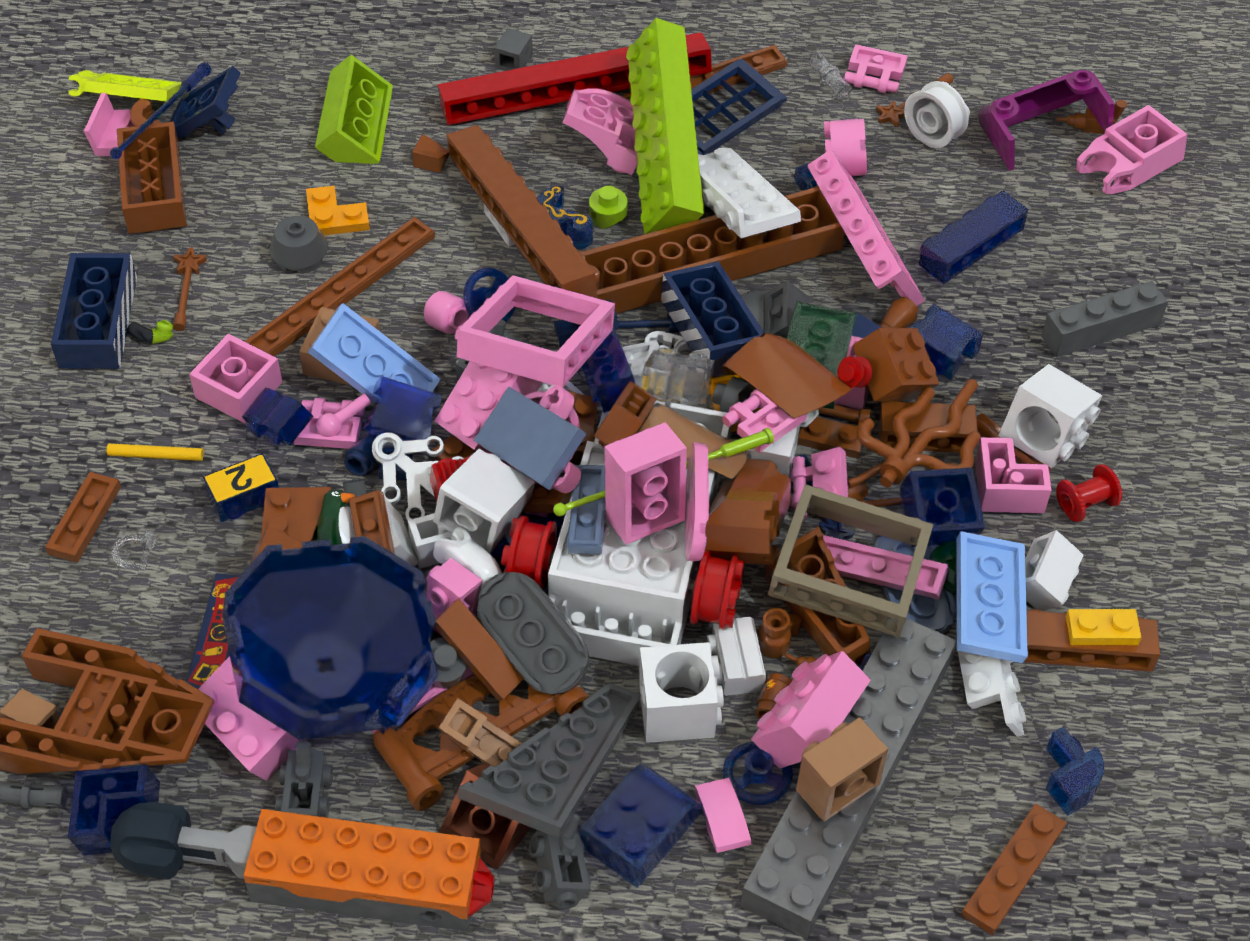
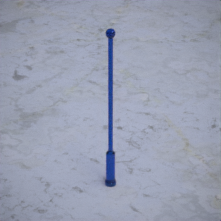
[110,62,212,159]

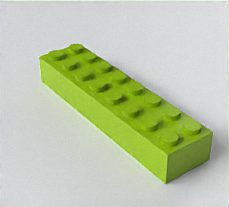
[626,18,704,234]

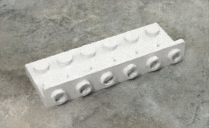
[698,148,801,238]

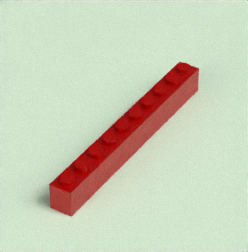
[437,32,712,125]

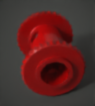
[1056,464,1123,522]

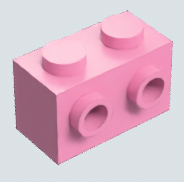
[422,558,482,635]

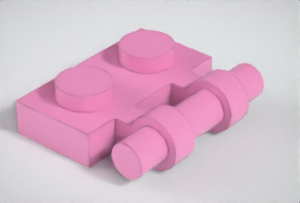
[844,44,908,94]
[722,389,807,453]
[293,398,365,449]
[789,447,848,519]

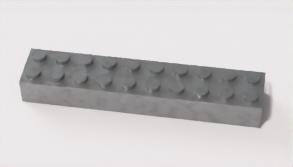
[741,618,957,939]

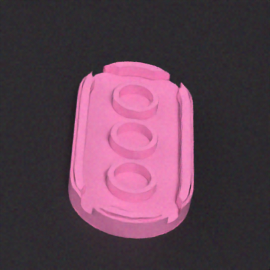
[685,442,709,561]

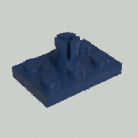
[170,66,241,139]

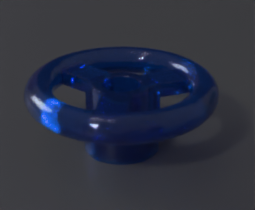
[463,268,515,322]
[722,741,793,805]

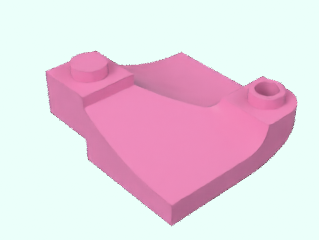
[562,88,638,175]

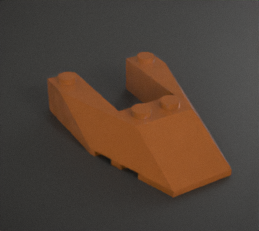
[0,628,215,774]

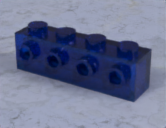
[919,190,1029,284]
[575,325,635,413]

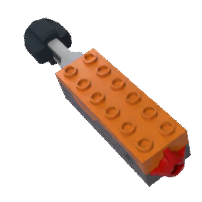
[110,802,495,931]

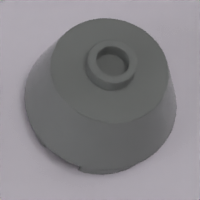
[269,216,328,274]

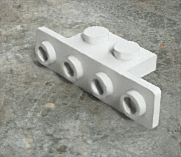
[958,651,1026,737]

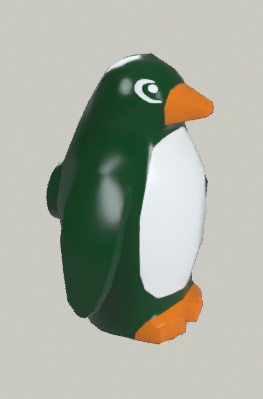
[315,489,361,566]

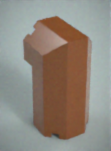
[705,459,791,565]

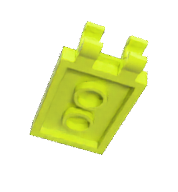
[69,70,184,101]

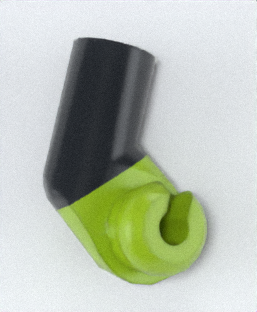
[127,320,173,345]

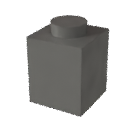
[494,28,533,71]

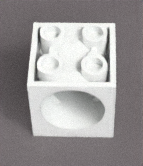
[998,364,1102,468]
[639,642,724,743]

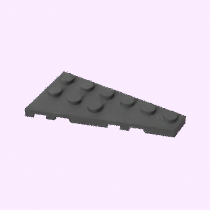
[458,683,641,838]

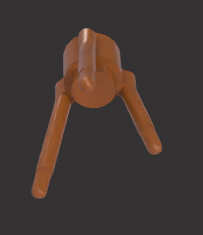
[847,462,909,507]

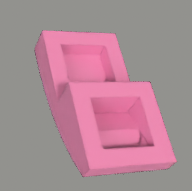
[695,778,751,853]

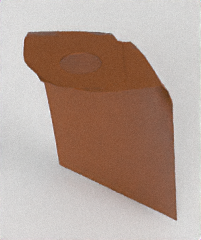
[722,333,852,419]

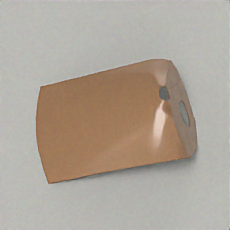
[636,403,747,479]

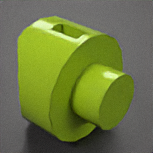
[589,186,628,229]

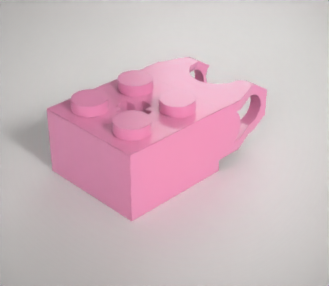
[1076,105,1187,194]

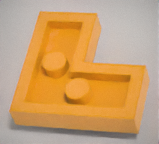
[306,185,370,235]

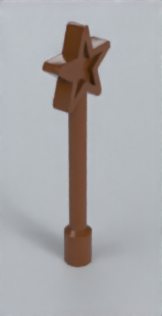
[876,73,953,127]
[173,247,207,331]

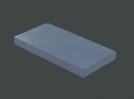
[473,387,587,490]

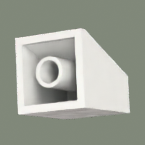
[433,449,535,555]

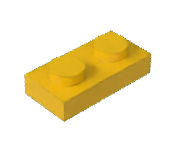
[1066,609,1141,645]

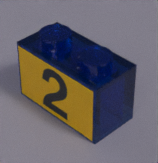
[202,453,279,522]

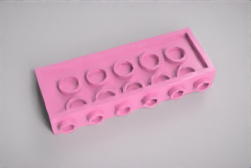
[808,149,925,306]

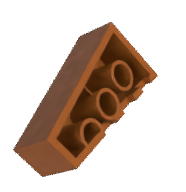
[764,526,870,666]

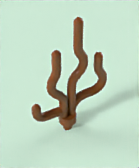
[857,379,981,488]

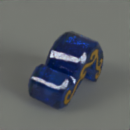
[537,186,593,249]

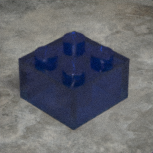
[900,467,985,547]

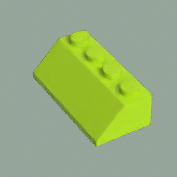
[315,54,393,164]

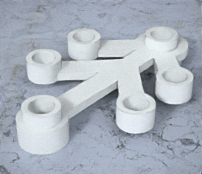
[372,433,464,521]

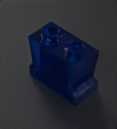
[910,304,983,380]
[363,376,442,441]

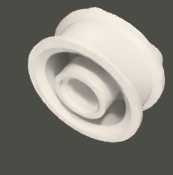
[904,81,970,148]

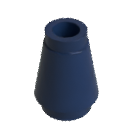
[344,431,380,476]

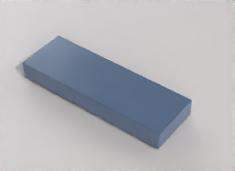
[567,465,606,554]

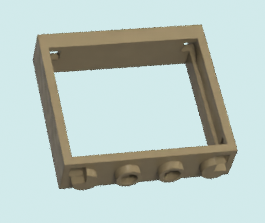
[768,484,933,637]

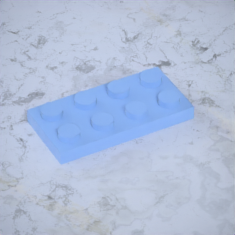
[308,303,440,428]
[956,531,1028,663]

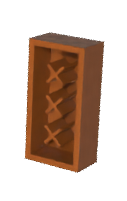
[117,122,187,234]

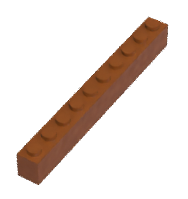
[446,125,599,298]

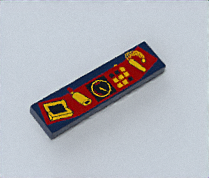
[186,573,250,689]

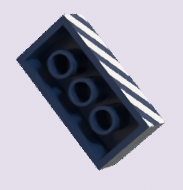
[51,253,137,369]
[661,261,764,378]

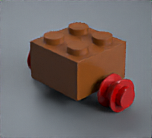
[837,328,939,402]

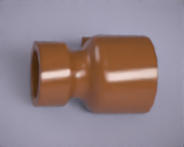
[757,608,802,658]

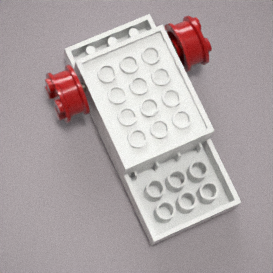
[501,391,744,666]

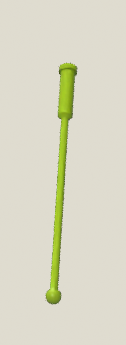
[553,427,774,516]

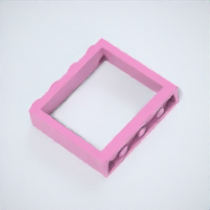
[454,275,615,387]

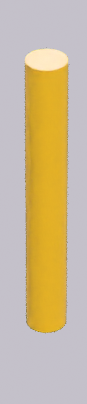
[107,443,204,461]

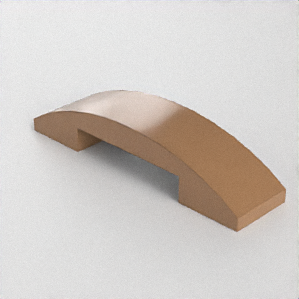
[438,698,522,767]

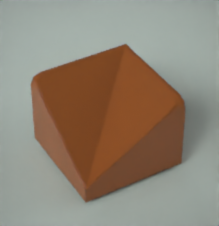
[412,134,449,173]

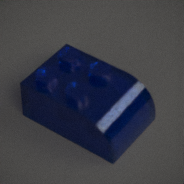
[580,764,703,888]

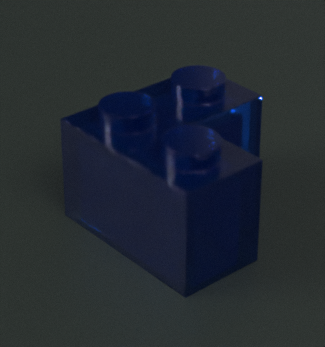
[68,764,160,855]

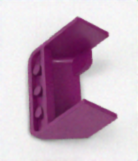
[979,70,1115,171]

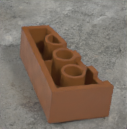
[255,487,332,619]

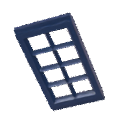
[691,59,787,155]

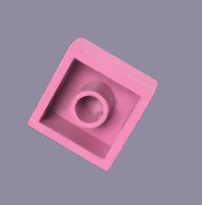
[189,334,282,423]

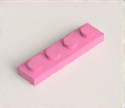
[822,535,949,599]

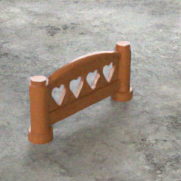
[372,675,589,811]

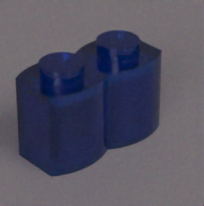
[242,388,314,446]

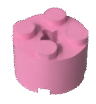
[824,119,867,176]

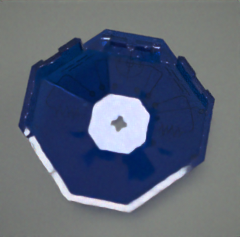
[222,536,438,740]

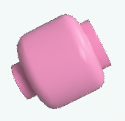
[424,291,469,334]

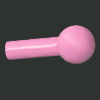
[316,393,371,437]

